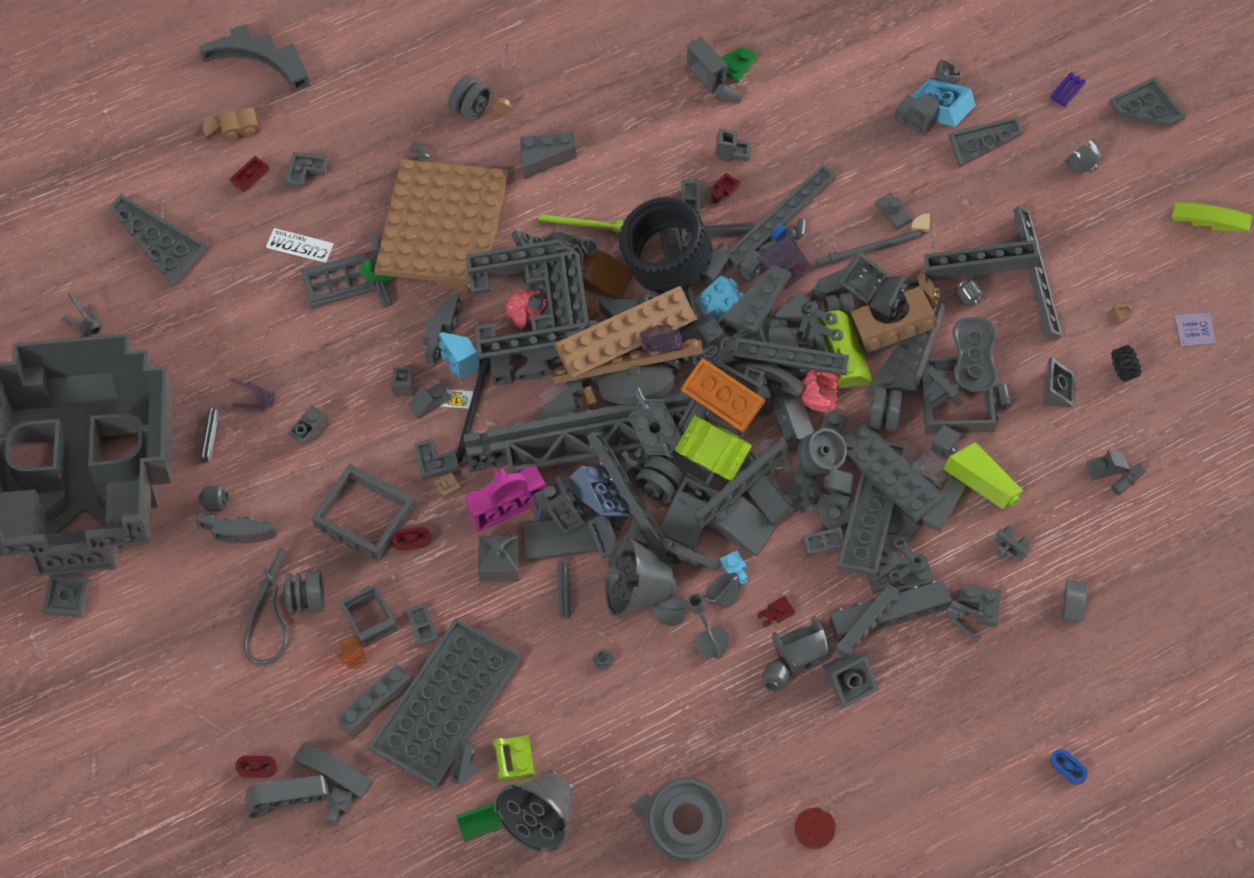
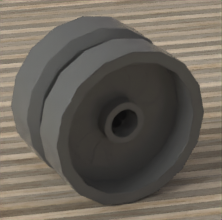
[448,75,492,122]
[869,387,902,433]
[797,428,847,475]
[635,456,685,504]

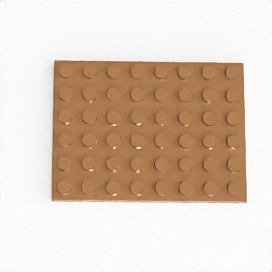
[374,159,509,284]

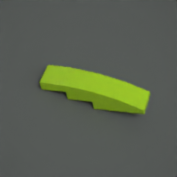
[1172,202,1252,232]

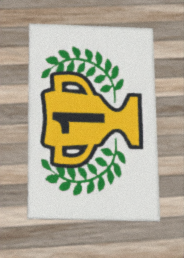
[440,389,474,409]

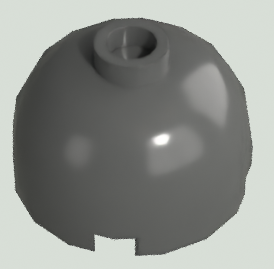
[1065,139,1102,174]

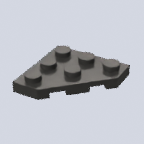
[1109,77,1185,127]

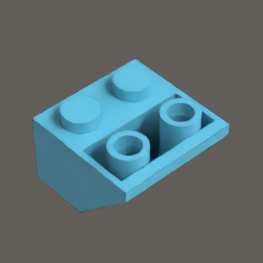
[438,332,479,380]

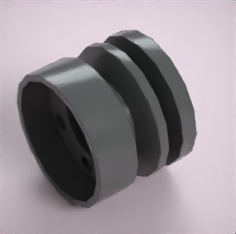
[284,571,324,615]

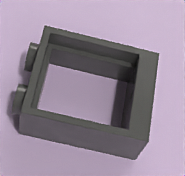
[687,36,727,94]
[340,585,398,648]

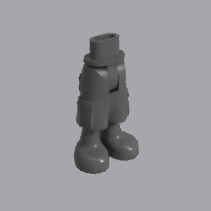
[544,231,598,264]

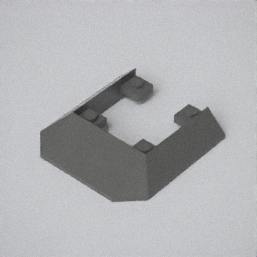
[466,239,589,359]

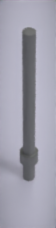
[815,230,921,267]

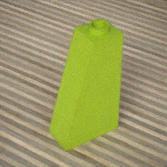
[943,442,1023,510]

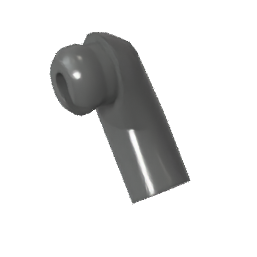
[786,218,807,241]

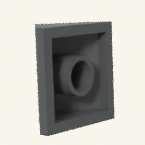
[1043,358,1075,407]

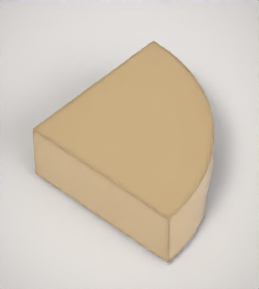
[911,214,930,232]

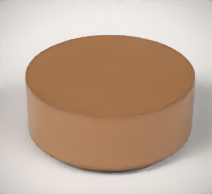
[492,98,511,115]

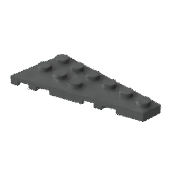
[110,194,208,287]

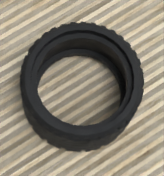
[619,197,713,293]

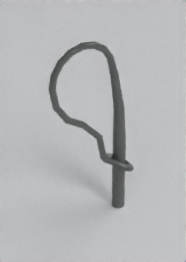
[243,548,287,665]

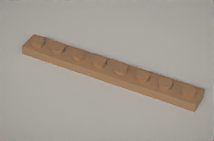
[552,339,704,384]

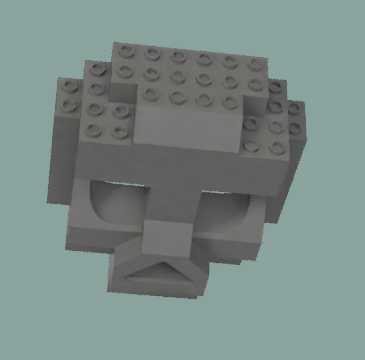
[0,334,173,576]

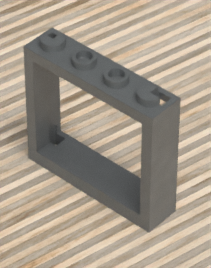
[920,357,998,434]
[312,464,417,561]

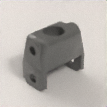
[772,616,833,674]

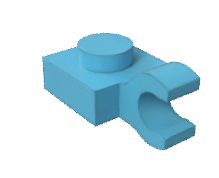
[720,551,748,586]

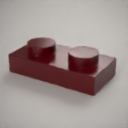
[230,156,269,192]

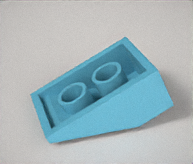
[912,79,976,127]

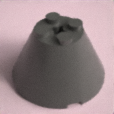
[605,537,676,617]
[494,770,574,853]

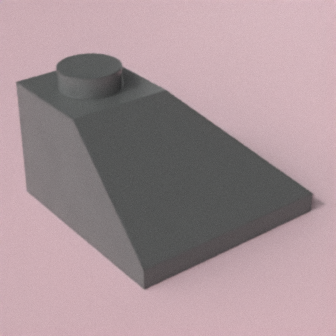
[679,312,726,350]
[822,654,879,708]

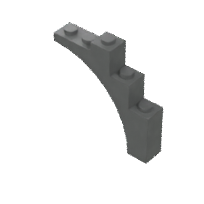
[199,24,310,92]

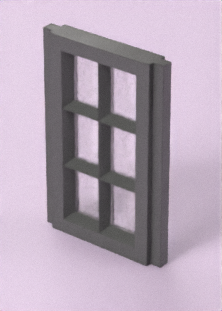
[301,253,376,308]

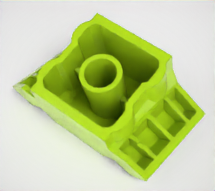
[675,415,752,481]

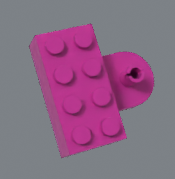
[465,465,546,533]

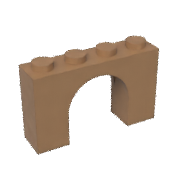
[850,286,938,353]

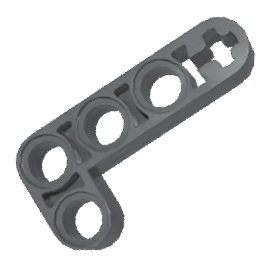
[244,775,330,819]

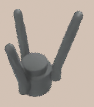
[63,293,102,337]
[947,600,983,642]

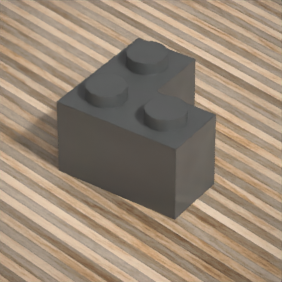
[894,93,939,136]

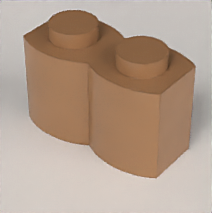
[219,108,259,141]

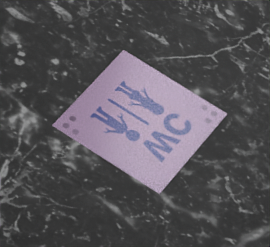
[1175,312,1217,346]

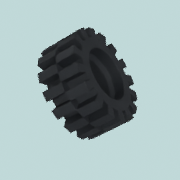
[1111,345,1141,382]

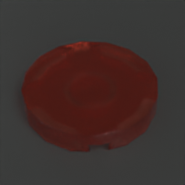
[794,808,836,849]

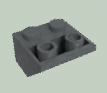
[869,275,907,324]

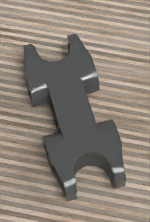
[510,321,598,380]

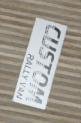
[266,228,334,263]

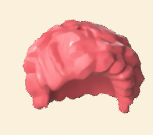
[506,288,546,331]
[801,370,839,413]

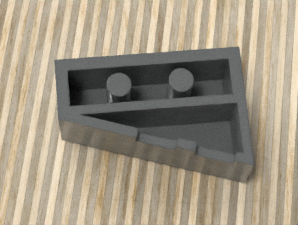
[520,131,576,179]

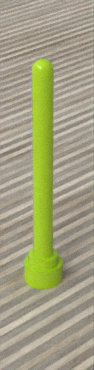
[538,214,624,235]

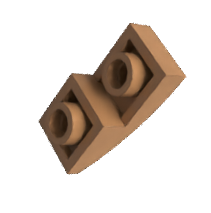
[918,273,940,308]

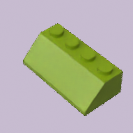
[818,310,872,389]

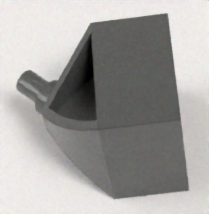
[478,536,519,582]

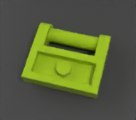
[492,735,535,781]

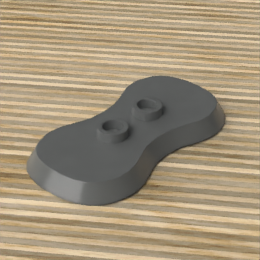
[952,317,998,392]

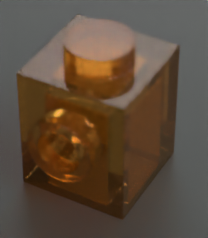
[338,634,367,670]

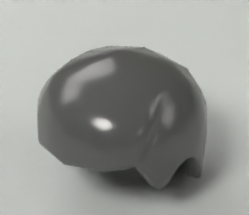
[935,60,961,84]

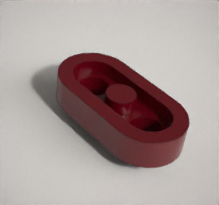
[392,527,431,551]
[235,756,277,778]

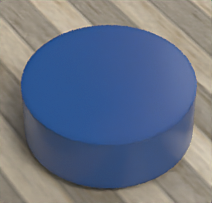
[771,225,788,242]

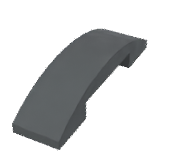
[731,361,806,396]
[293,743,372,799]

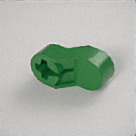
[359,259,395,283]

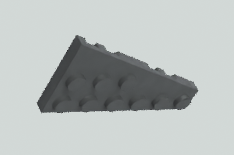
[865,303,945,397]

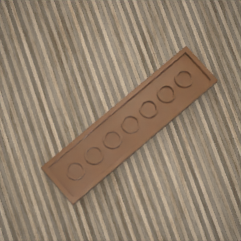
[554,286,697,379]

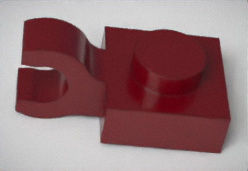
[711,173,740,205]

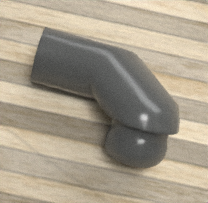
[410,142,431,162]

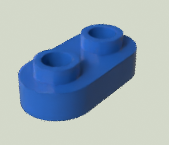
[1050,749,1088,785]

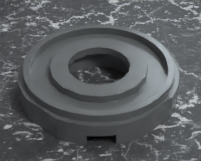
[644,777,727,862]

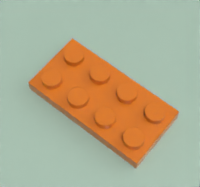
[680,358,765,432]

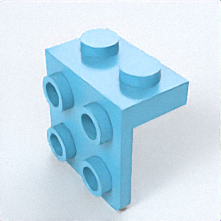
[695,276,744,324]

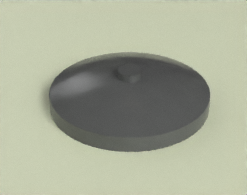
[598,362,674,405]

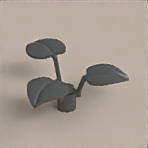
[650,574,740,659]

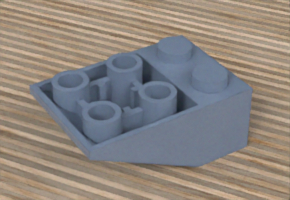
[567,466,631,517]

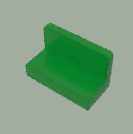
[456,802,503,842]

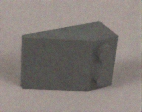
[707,496,777,556]

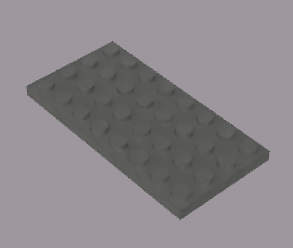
[368,618,523,789]

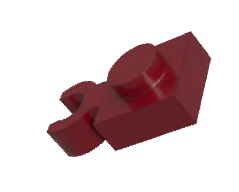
[757,596,795,627]

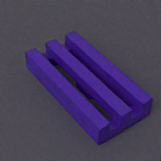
[1050,72,1086,107]

